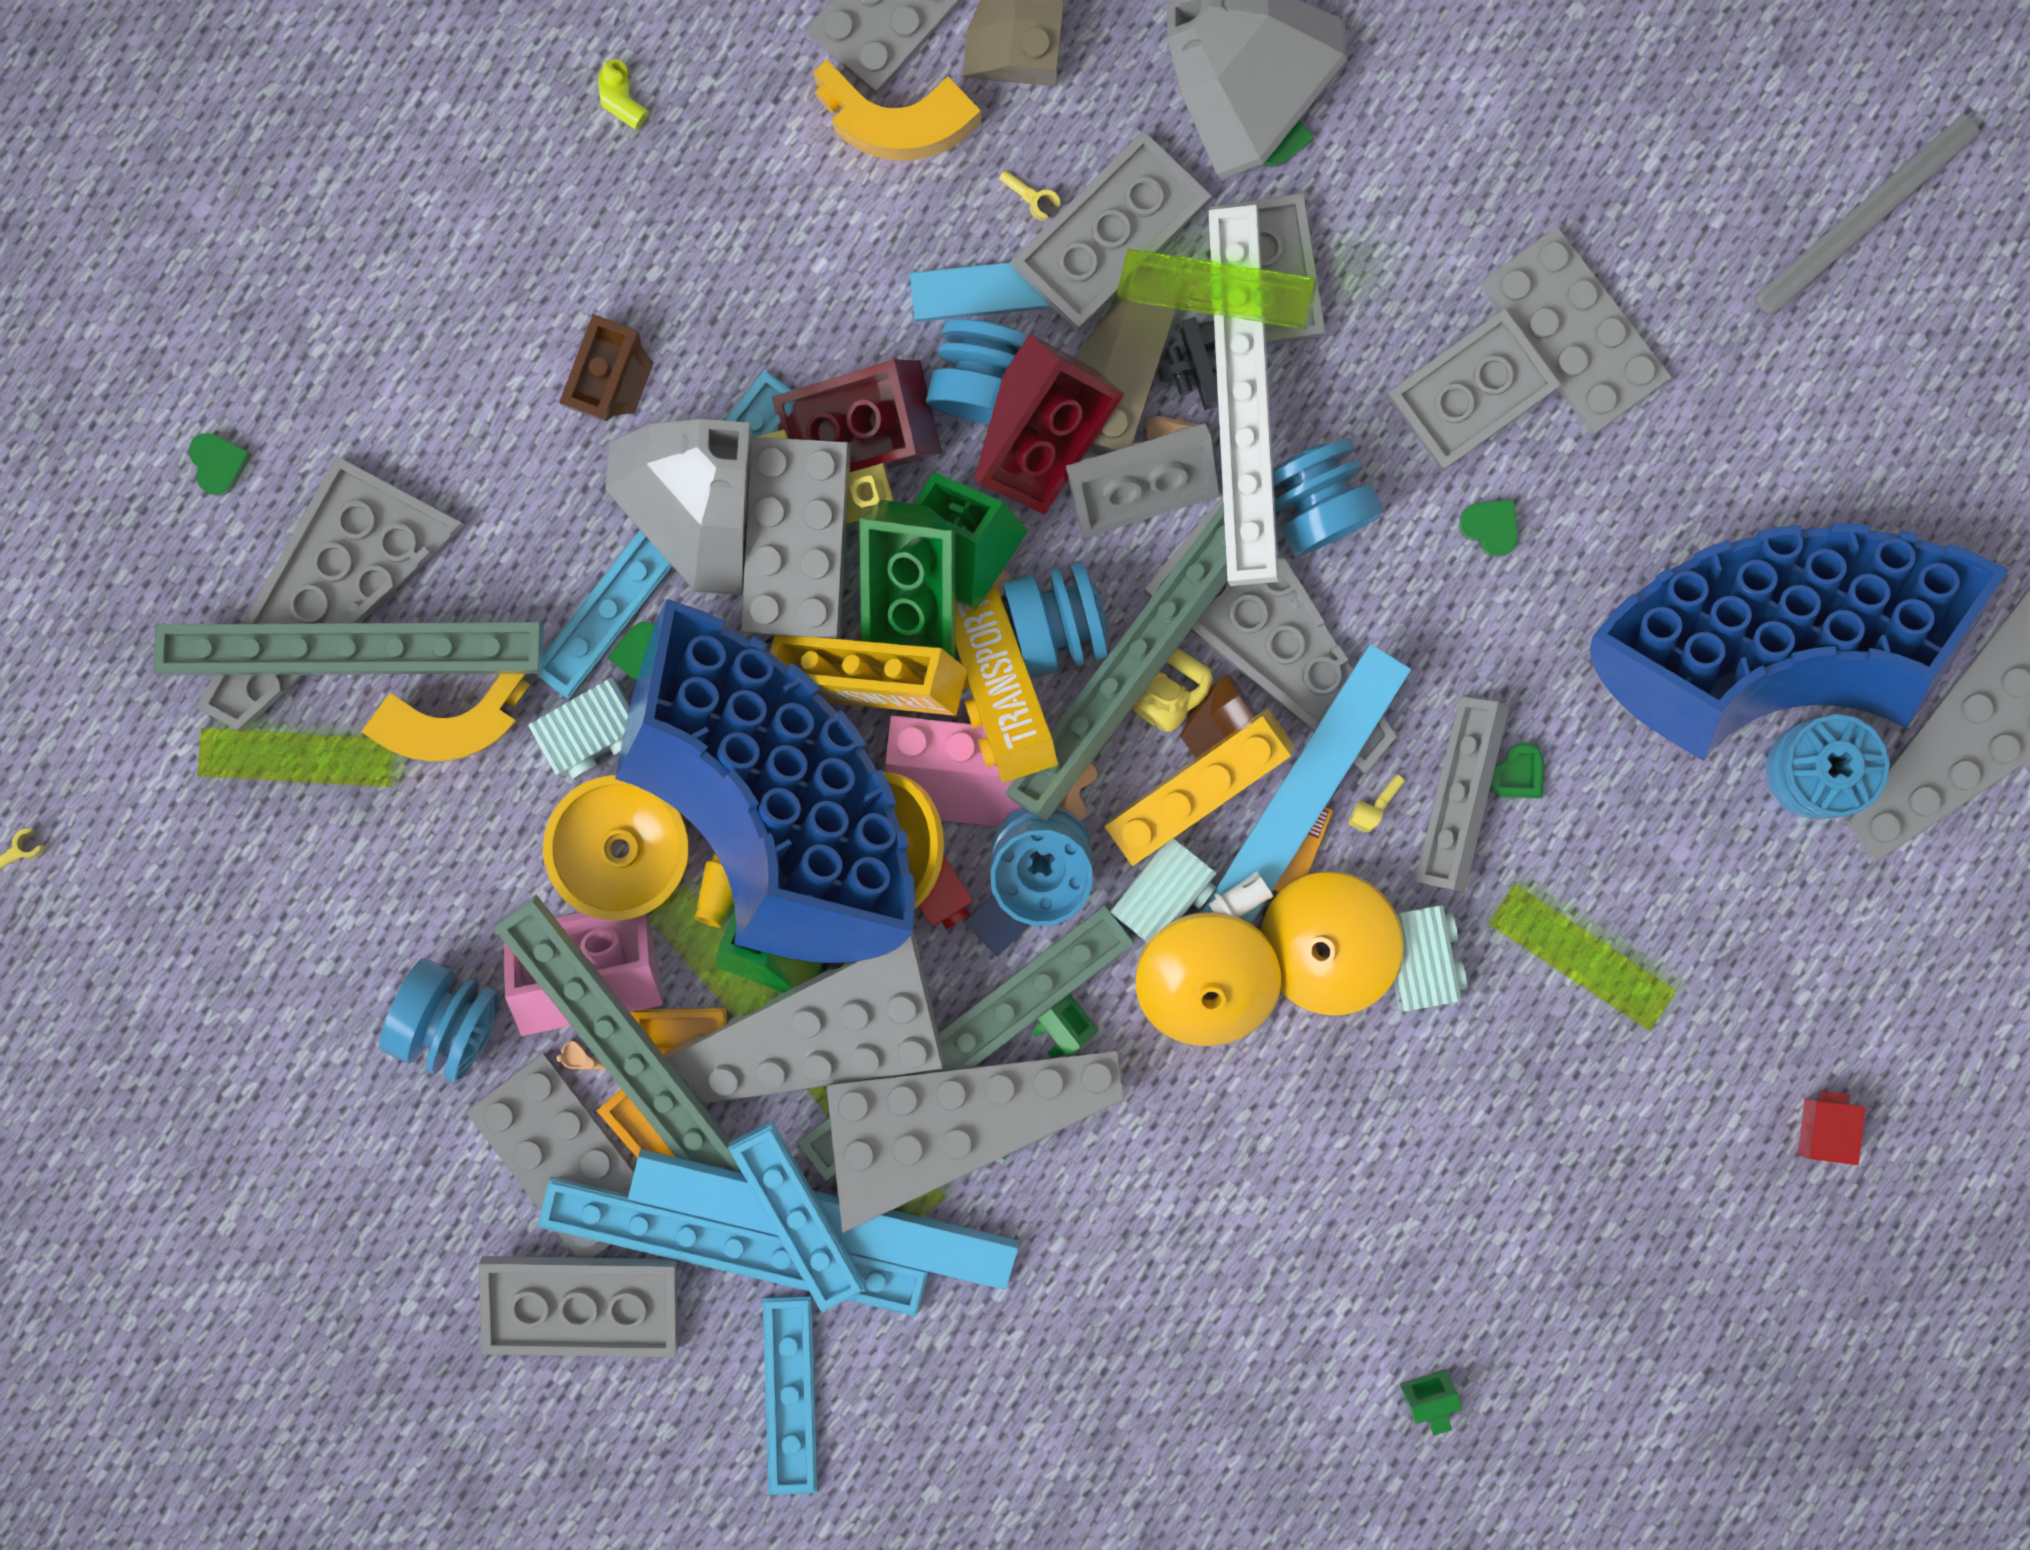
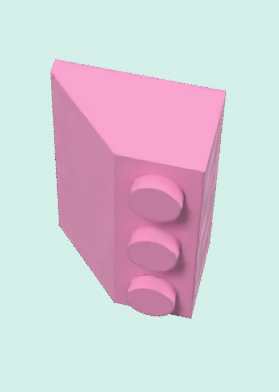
[885,716,1021,827]
[504,912,663,1036]

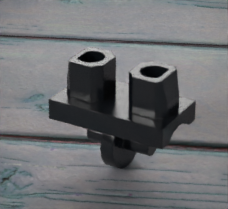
[1158,317,1218,411]

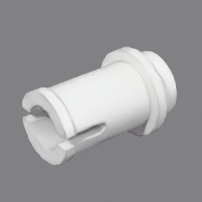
[1208,871,1274,918]

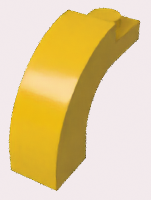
[813,59,981,161]
[361,674,531,762]

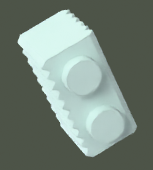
[528,677,631,780]
[1110,838,1217,943]
[1394,905,1467,1012]

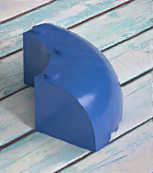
[1590,523,2009,761]
[615,599,915,963]

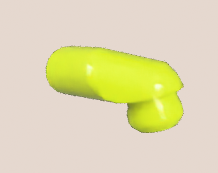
[598,59,649,131]

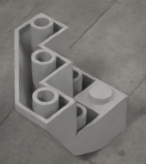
[1167,0,1347,180]
[605,419,751,595]

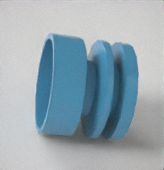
[926,319,1028,425]
[1273,438,1385,557]
[1002,560,1108,679]
[1766,714,1890,820]
[990,806,1093,926]
[379,958,501,1084]

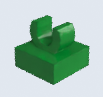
[1032,994,1098,1057]
[1400,1369,1463,1436]

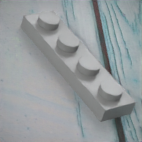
[1415,696,1510,893]

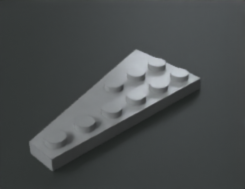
[195,456,465,732]
[1143,496,1397,775]
[1845,586,2030,862]
[663,929,944,1104]
[826,1051,1124,1233]

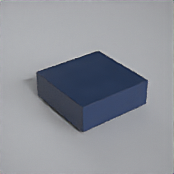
[964,894,1029,957]

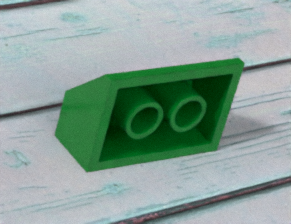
[859,500,955,659]

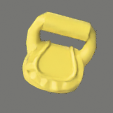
[1131,647,1213,732]

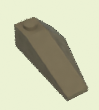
[962,0,1064,87]
[1074,270,1185,455]

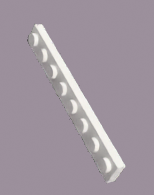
[1208,205,1279,586]

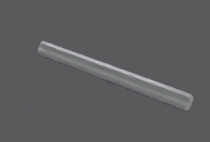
[1754,115,1980,315]

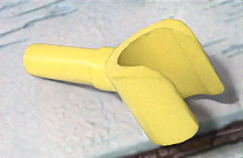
[999,170,1060,221]
[1348,775,1405,832]
[0,829,45,869]

